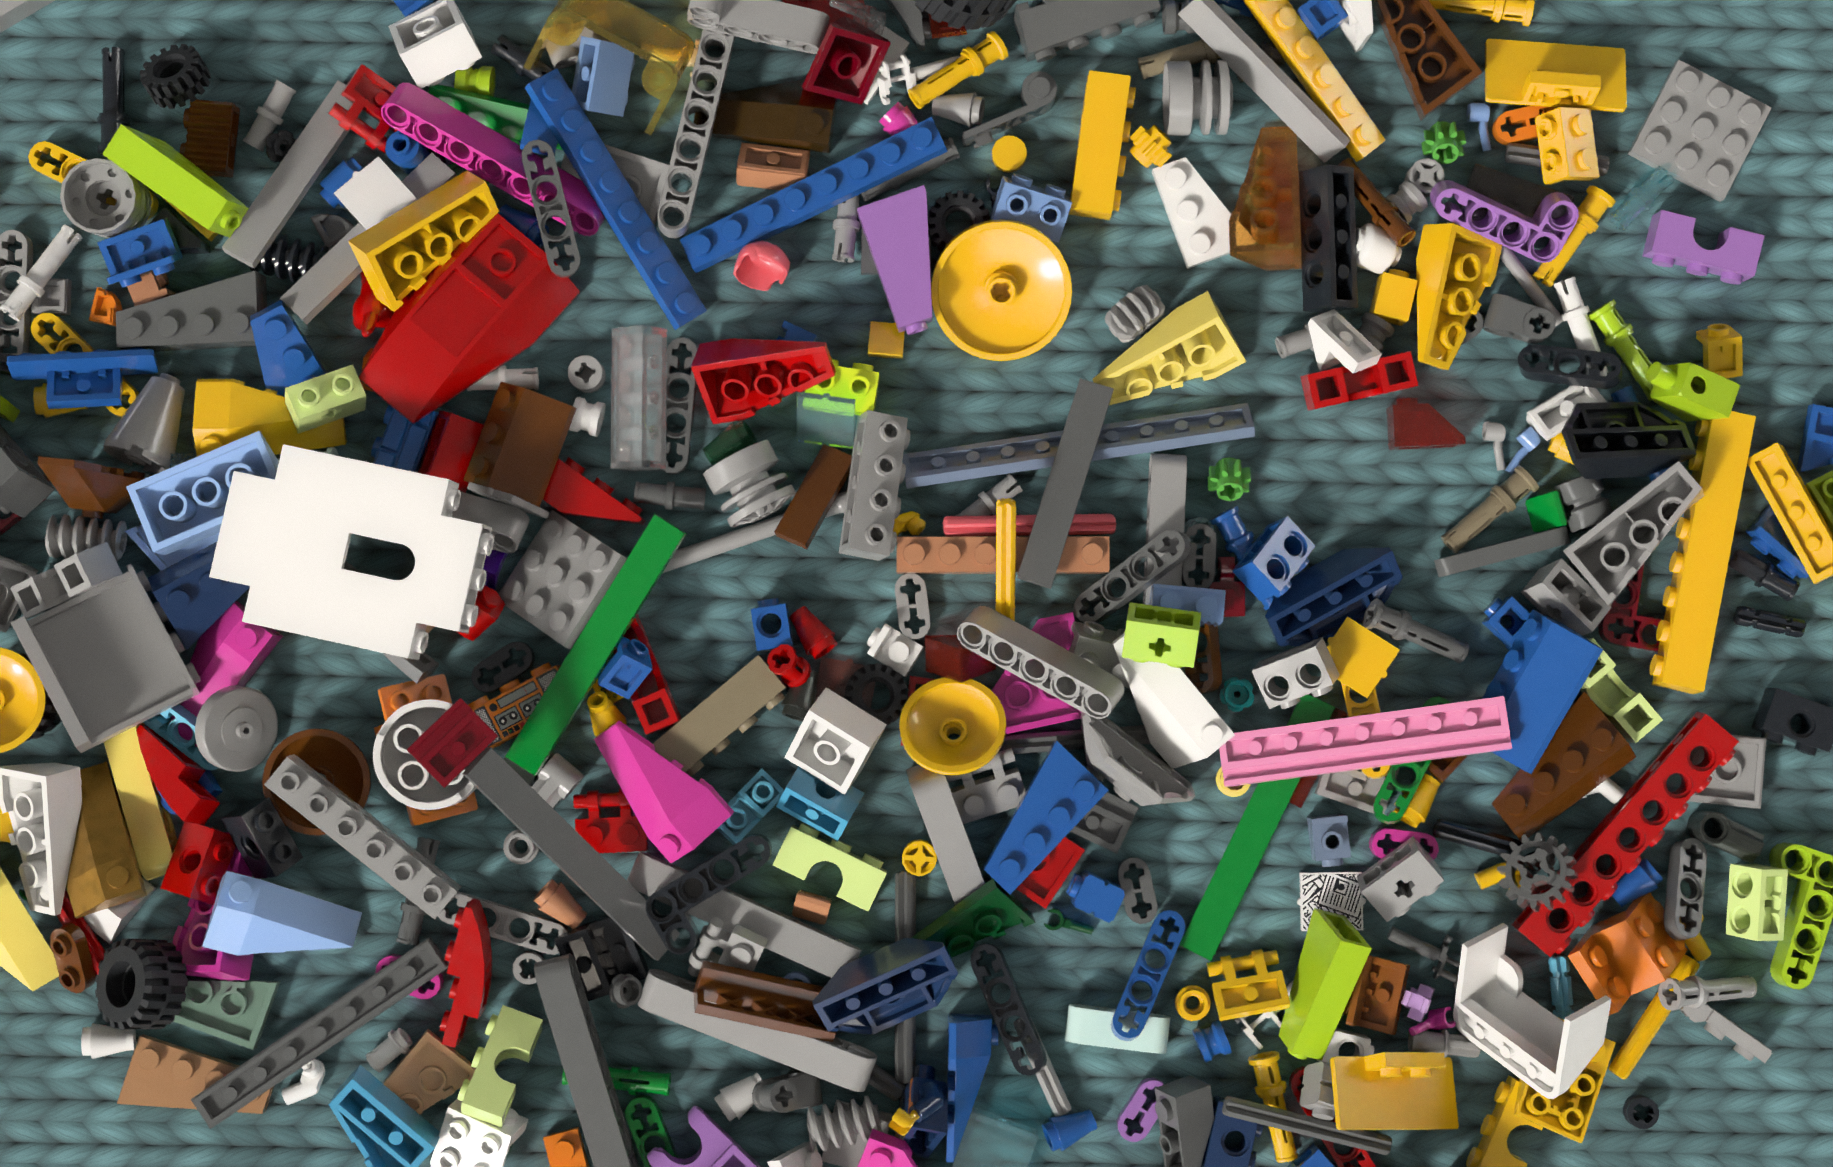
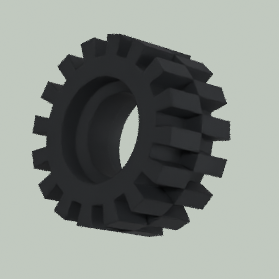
[140,44,211,109]
[928,190,990,253]
[844,663,908,725]

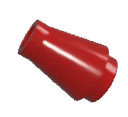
[789,606,837,660]

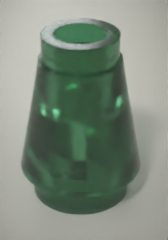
[703,420,757,465]

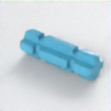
[1548,956,1574,1020]

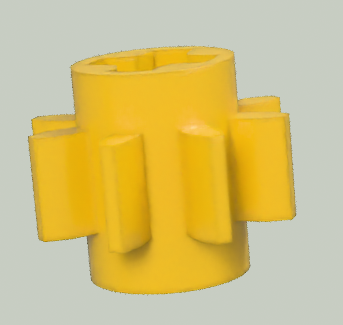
[1129,125,1172,168]

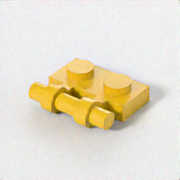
[1207,949,1290,1021]

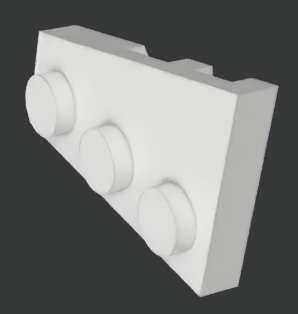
[1152,157,1254,269]

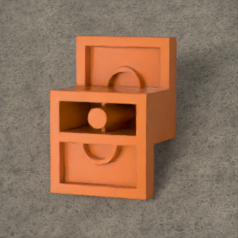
[1568,893,1688,1015]

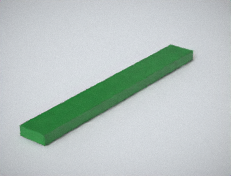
[505,514,687,776]
[1179,694,1335,961]

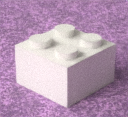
[388,0,482,89]
[784,688,886,795]

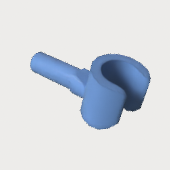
[1466,103,1492,152]
[1505,427,1541,475]

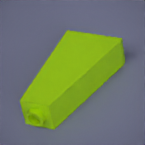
[103,124,249,238]
[1278,908,1372,1060]

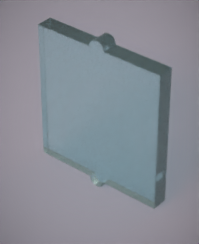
[797,392,856,449]

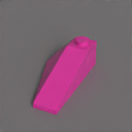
[169,600,283,747]
[594,721,734,863]
[172,832,254,980]

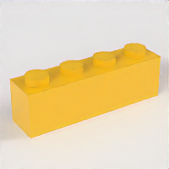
[1068,70,1136,220]

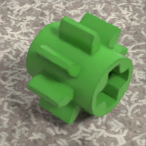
[1421,121,1467,164]
[1207,457,1251,501]

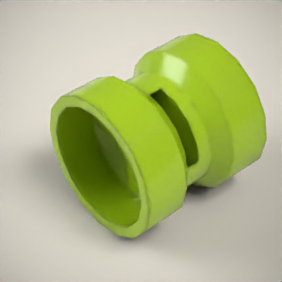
[454,66,496,97]

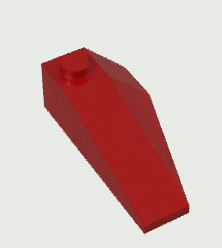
[691,338,836,424]

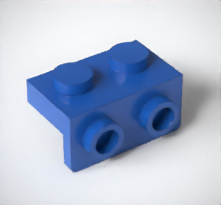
[97,218,183,288]
[1745,504,1809,579]

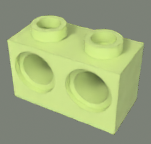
[1725,864,1788,941]

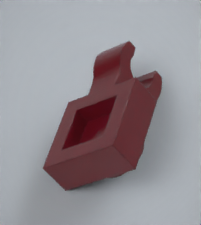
[1208,557,1245,617]

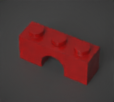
[1300,351,1418,410]

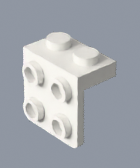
[430,1099,529,1167]

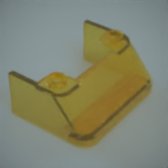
[523,0,694,135]

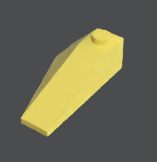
[1092,291,1246,405]
[0,867,59,991]

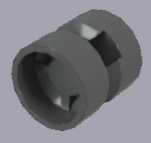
[1554,476,1613,533]

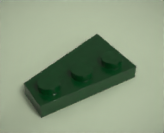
[911,879,1036,958]

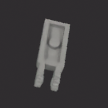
[1680,1003,1773,1063]

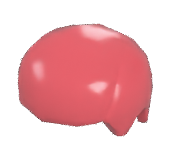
[733,241,790,291]

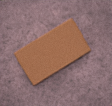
[736,142,810,191]

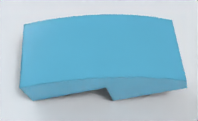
[717,769,784,845]

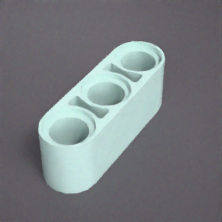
[1065,1004,1171,1054]

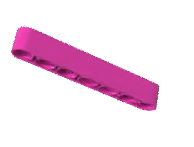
[381,83,605,236]

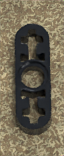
[1518,344,1623,389]

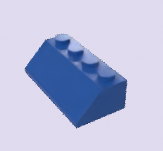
[1482,609,1604,774]

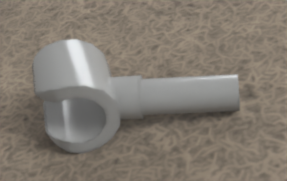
[1482,422,1506,471]

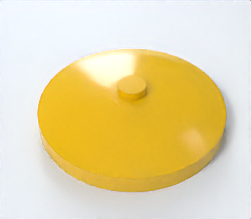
[931,219,1072,361]

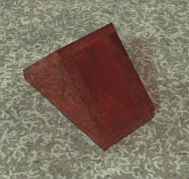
[925,635,996,683]

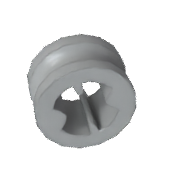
[513,951,545,985]

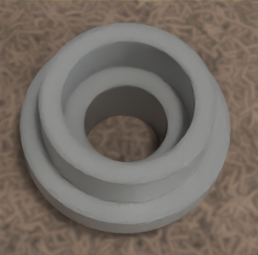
[503,829,539,864]

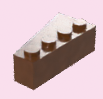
[1372,0,1482,121]
[1491,692,1636,843]

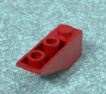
[543,457,646,525]

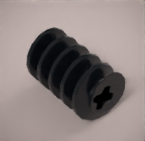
[249,234,329,283]

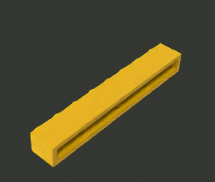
[1649,411,1756,694]

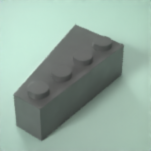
[116,270,267,352]

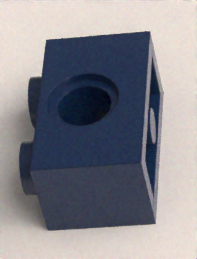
[1201,1096,1264,1167]

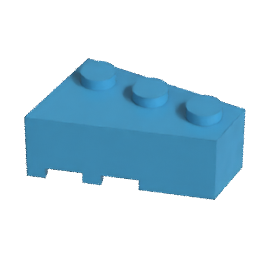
[329,1065,440,1167]

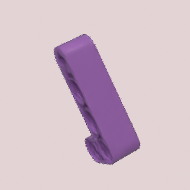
[1430,180,1579,263]

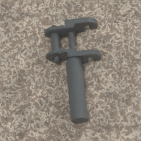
[1387,926,1460,988]

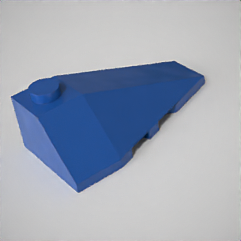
[946,1014,998,1162]

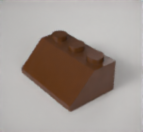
[463,382,577,507]

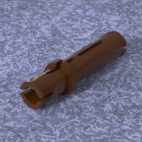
[1338,158,1416,247]

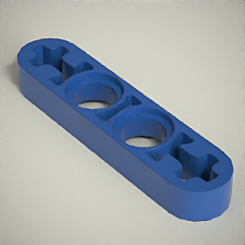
[1111,910,1185,1041]

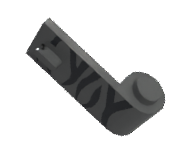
[962,71,1057,149]

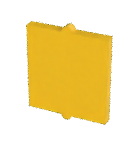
[1315,616,1400,699]

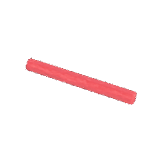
[943,514,1116,537]

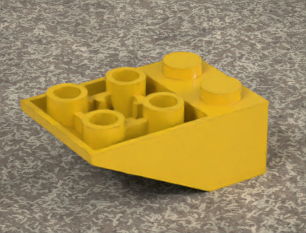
[1514,1017,1616,1143]

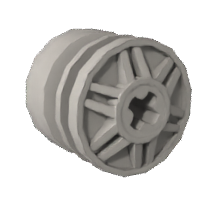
[1162,60,1233,136]
[60,158,152,238]
[703,440,796,528]

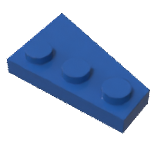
[250,300,327,397]

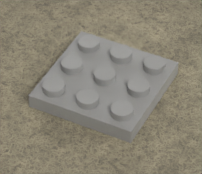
[1627,60,1772,202]
[499,510,627,650]

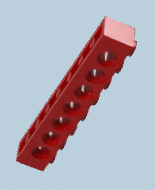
[1511,711,1739,958]

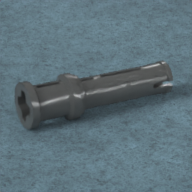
[1363,598,1469,663]

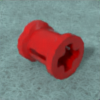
[767,644,811,687]

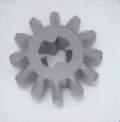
[1105,285,1165,343]

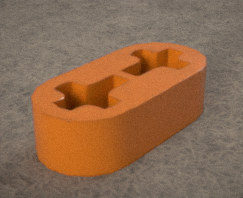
[1492,106,1556,145]

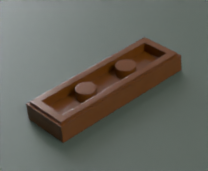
[774,444,852,549]

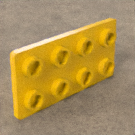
[1485,38,1627,112]
[1330,1052,1459,1130]

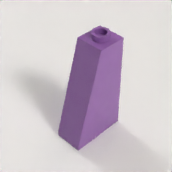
[857,185,932,335]

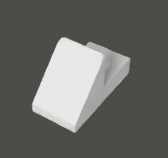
[1308,309,1382,374]

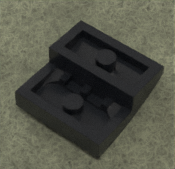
[554,915,649,1001]

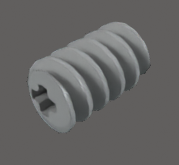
[45,514,127,561]
[807,1096,883,1153]

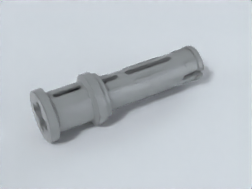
[1658,975,1757,1011]

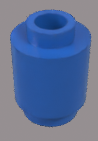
[385,131,430,174]
[319,157,363,209]

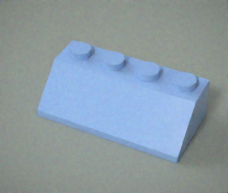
[126,431,279,555]

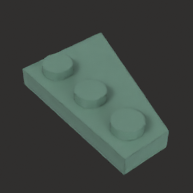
[173,979,281,1050]

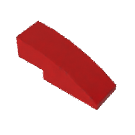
[136,724,220,825]

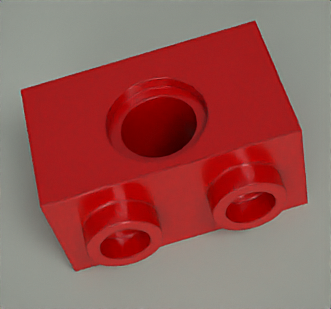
[160,822,236,905]

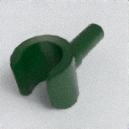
[1044,909,1094,935]

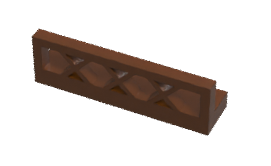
[693,960,836,1042]

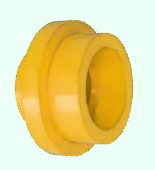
[1175,985,1211,1021]

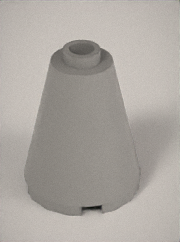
[103,373,185,474]

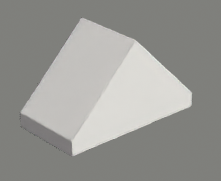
[84,877,156,944]

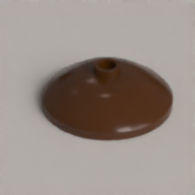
[262,728,371,835]

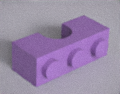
[1642,210,1765,284]

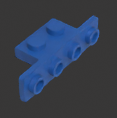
[7,347,158,409]

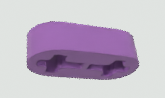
[1117,1078,1164,1142]

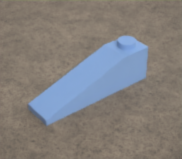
[202,871,362,956]

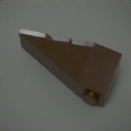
[693,79,838,153]

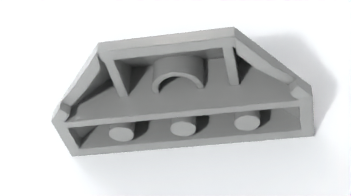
[1080,711,1196,806]

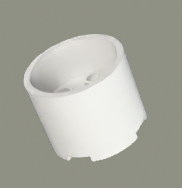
[373,699,476,810]

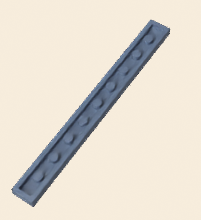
[902,403,1255,489]

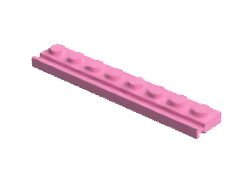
[1219,696,1512,787]

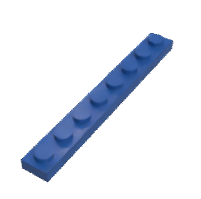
[525,68,707,330]
[680,117,948,273]

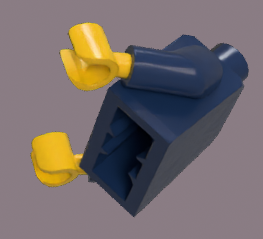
[888,1065,948,1158]

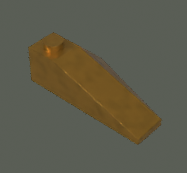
[66,762,147,919]

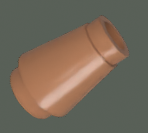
[533,879,587,929]

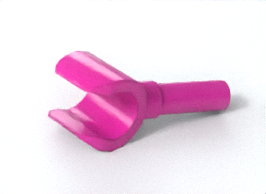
[1409,1007,1456,1036]

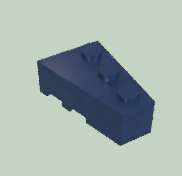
[148,542,250,649]

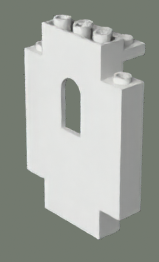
[209,444,494,660]

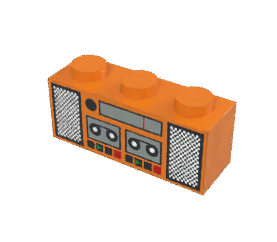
[468,662,561,749]

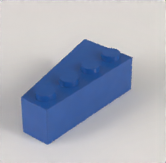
[983,740,1109,895]

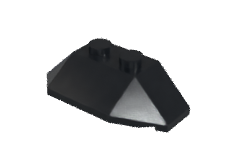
[1561,401,1697,479]

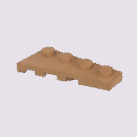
[117,1034,274,1114]

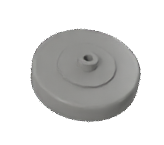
[195,685,278,772]

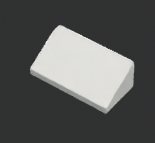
[1526,385,1606,441]

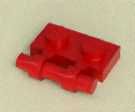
[328,64,398,155]
[573,788,648,853]

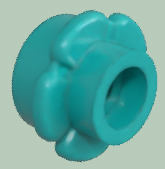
[1220,677,1254,712]

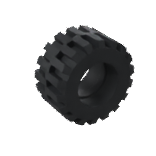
[95,939,188,1030]

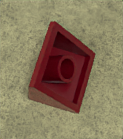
[802,16,891,105]

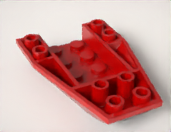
[359,213,580,424]

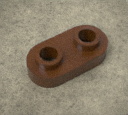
[50,923,96,993]

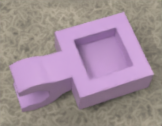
[1401,983,1435,1022]

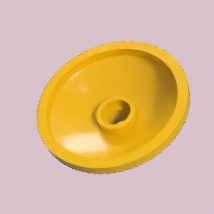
[0,647,46,753]
[899,677,1006,775]

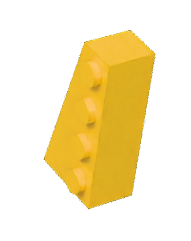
[348,170,499,312]

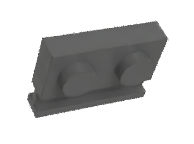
[1071,792,1139,854]

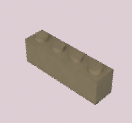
[653,655,787,777]

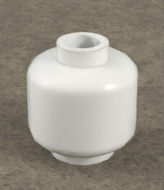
[1356,223,1402,274]

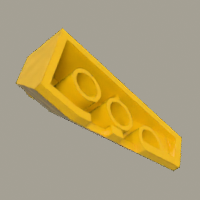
[192,379,347,457]

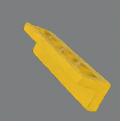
[1747,442,1833,584]

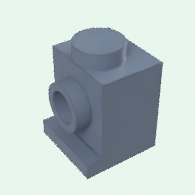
[1307,813,1351,867]

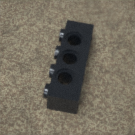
[1299,165,1358,313]

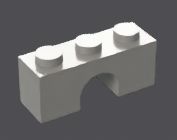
[10,542,122,619]

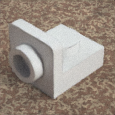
[866,623,924,677]

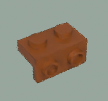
[1344,955,1410,1035]

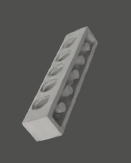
[264,754,462,920]

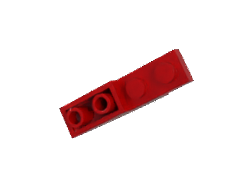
[440,898,492,1048]

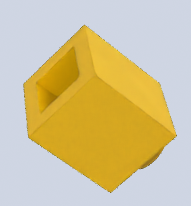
[1369,269,1418,326]

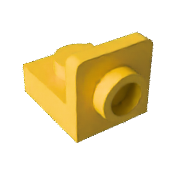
[1696,323,1743,378]

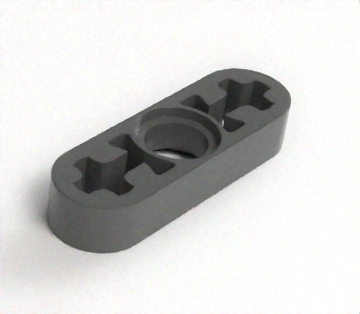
[1664,838,1707,941]

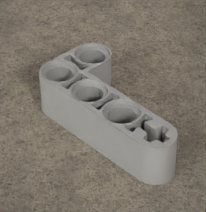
[687,0,830,54]
[905,765,985,904]

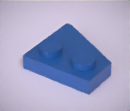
[1797,404,1833,472]

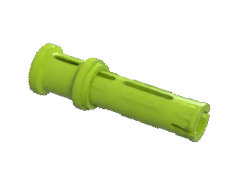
[1588,299,1653,401]

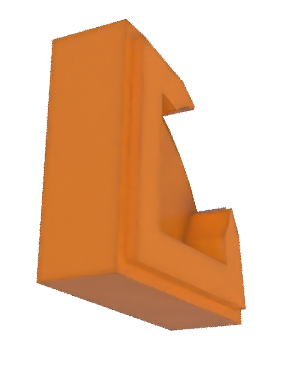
[89,287,122,327]

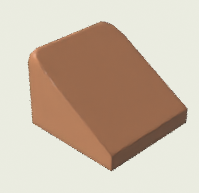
[792,890,832,924]

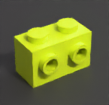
[803,359,880,415]

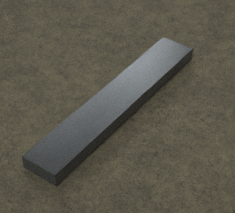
[1017,378,1114,589]

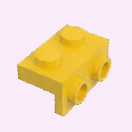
[1535,107,1600,185]

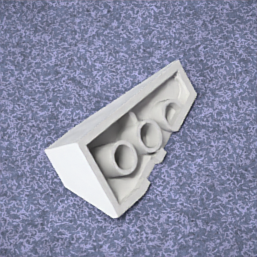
[1112,632,1235,769]
[0,763,82,916]

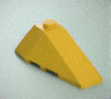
[1416,223,1502,370]

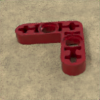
[1598,562,1662,652]

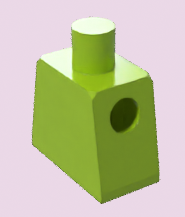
[1646,362,1740,422]

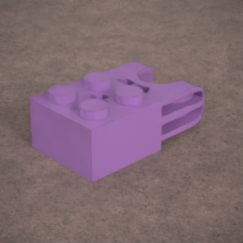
[647,1106,762,1167]

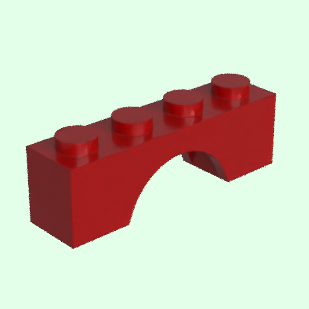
[614,614,682,735]

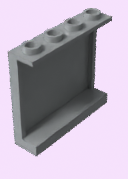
[10,564,201,753]

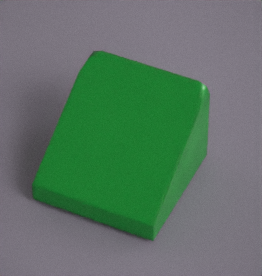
[1525,491,1568,533]

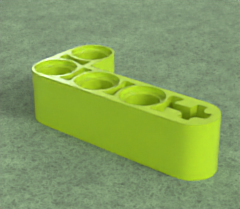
[1769,842,1833,990]

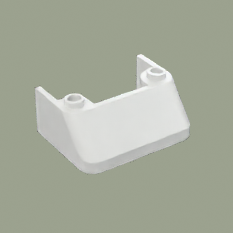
[1453,923,1611,1099]

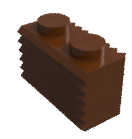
[180,99,240,178]

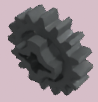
[1497,833,1578,912]

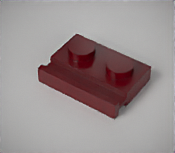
[406,698,498,788]

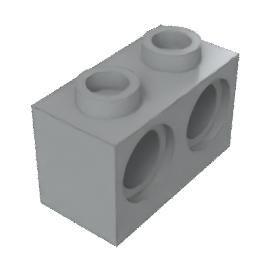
[1252,637,1340,709]

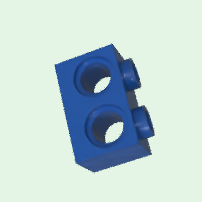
[1232,516,1315,601]

